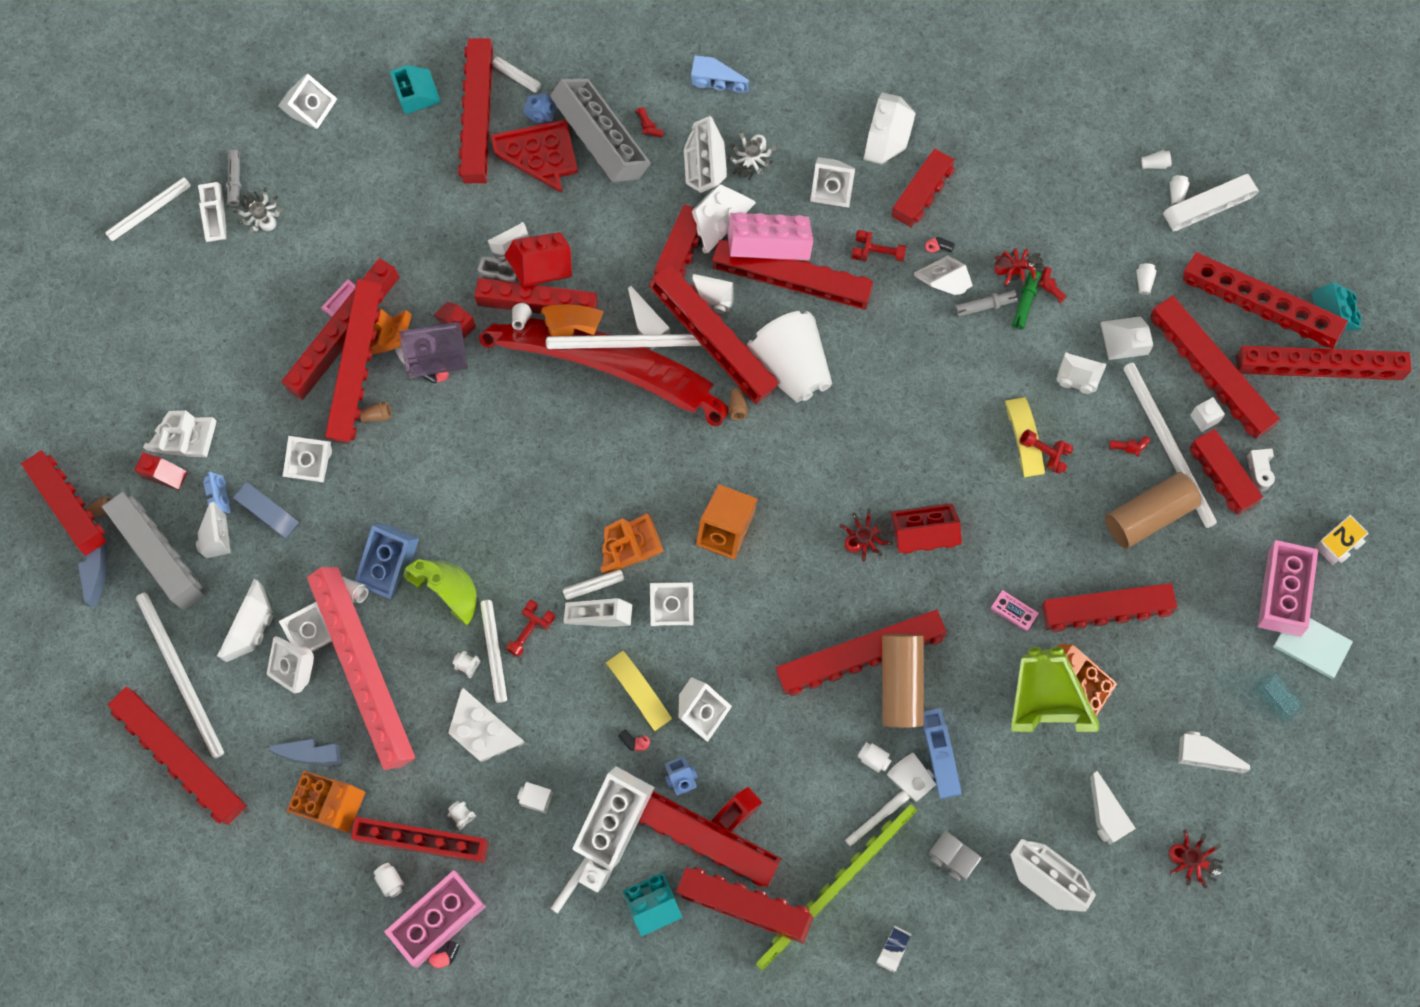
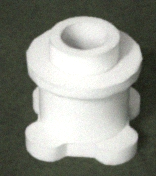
[453,651,481,678]
[447,801,476,830]

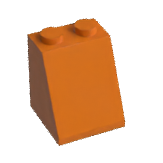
[696,484,758,560]

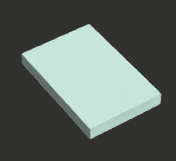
[1273,618,1353,679]

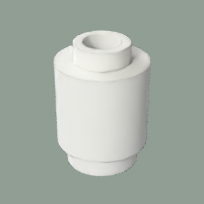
[858,742,892,773]
[374,863,405,898]

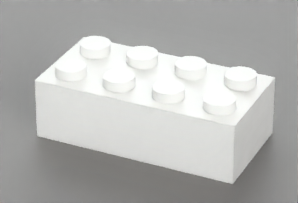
[572,767,655,871]

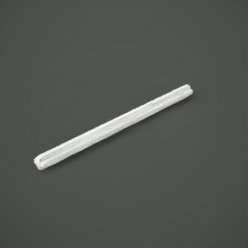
[546,334,702,349]
[1124,363,1217,528]
[136,592,224,758]

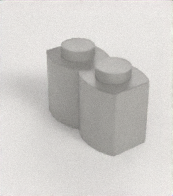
[477,257,521,283]
[929,831,981,881]

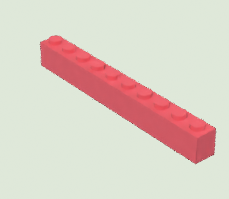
[307,567,415,770]

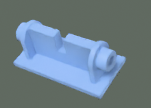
[203,472,231,513]

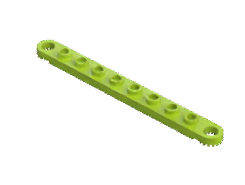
[755,804,918,971]

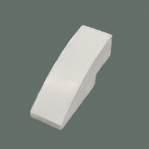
[198,182,226,242]

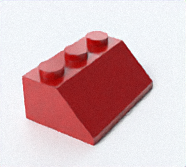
[504,232,572,287]
[890,504,962,554]

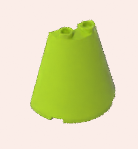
[403,559,477,626]
[1011,647,1100,732]

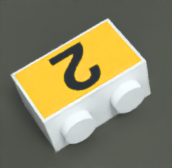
[1315,515,1369,565]

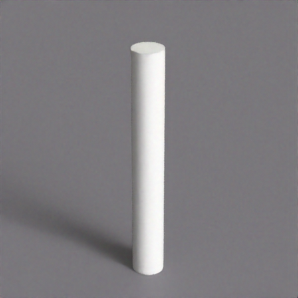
[550,857,590,914]

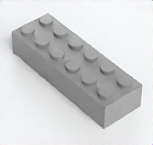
[550,79,651,182]
[102,492,205,611]

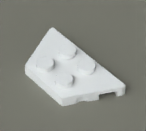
[692,184,756,253]
[448,688,525,762]

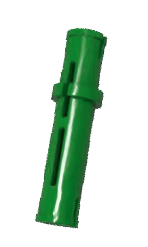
[1012,271,1041,330]

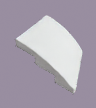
[143,410,217,457]

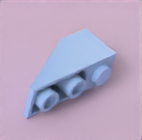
[691,56,749,93]

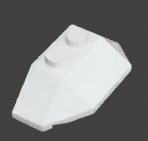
[863,93,916,164]
[684,116,727,193]
[217,579,273,662]
[1010,839,1096,912]

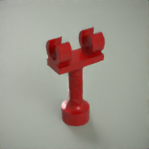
[851,230,907,262]
[1019,429,1074,474]
[505,599,556,658]

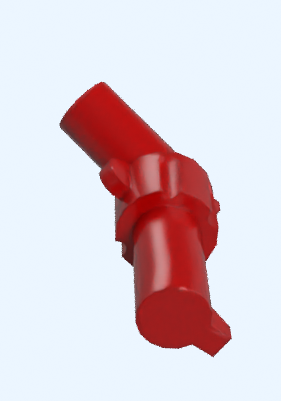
[635,107,664,138]
[1038,267,1067,304]
[1109,436,1151,457]

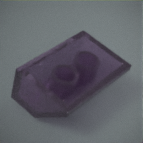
[399,322,468,378]

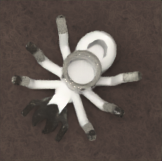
[726,131,777,180]
[233,187,284,234]

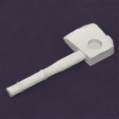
[845,753,936,847]

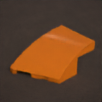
[541,304,604,336]
[369,309,412,355]
[600,513,664,574]

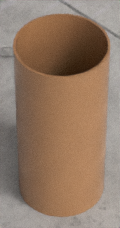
[1105,472,1201,549]
[882,634,924,727]

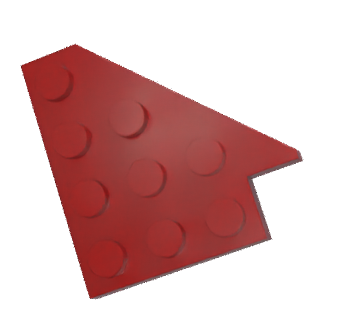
[491,119,578,192]

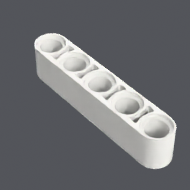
[1163,174,1259,231]

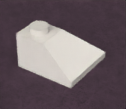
[278,74,337,129]
[810,157,855,208]
[914,255,973,295]
[1100,317,1153,360]
[196,502,231,558]
[679,677,732,742]

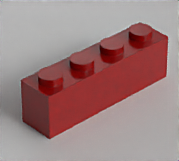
[892,148,955,228]
[654,204,701,279]
[1190,429,1263,515]

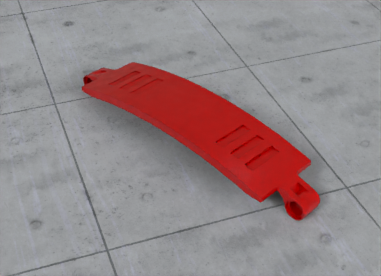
[479,318,728,427]

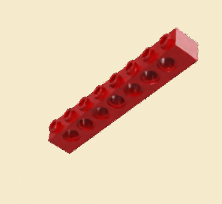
[1183,252,1348,349]
[1236,346,1411,380]

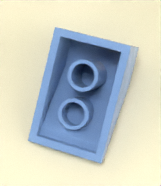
[355,523,419,599]

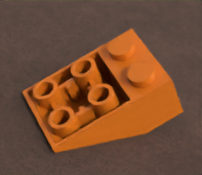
[1057,643,1117,716]
[286,771,366,834]

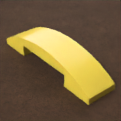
[1005,397,1045,478]
[606,651,672,731]

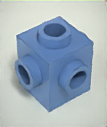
[523,94,557,123]
[664,755,698,795]

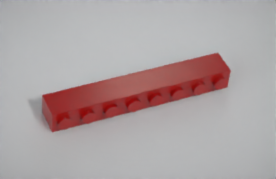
[458,38,493,184]
[712,240,873,310]
[281,258,400,400]
[649,265,779,405]
[324,279,384,444]
[1150,295,1280,439]
[776,609,947,696]
[107,686,247,825]
[638,791,782,887]

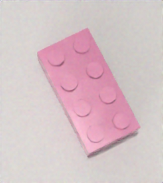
[727,212,813,260]
[1257,540,1318,637]
[384,870,486,968]

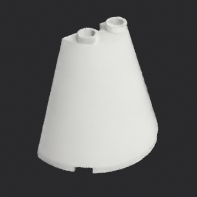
[746,311,832,403]

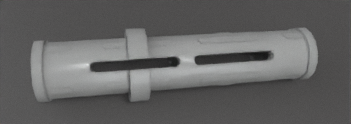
[225,150,241,207]
[955,290,1017,317]

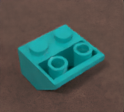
[389,65,441,114]
[1311,282,1362,331]
[623,872,683,937]

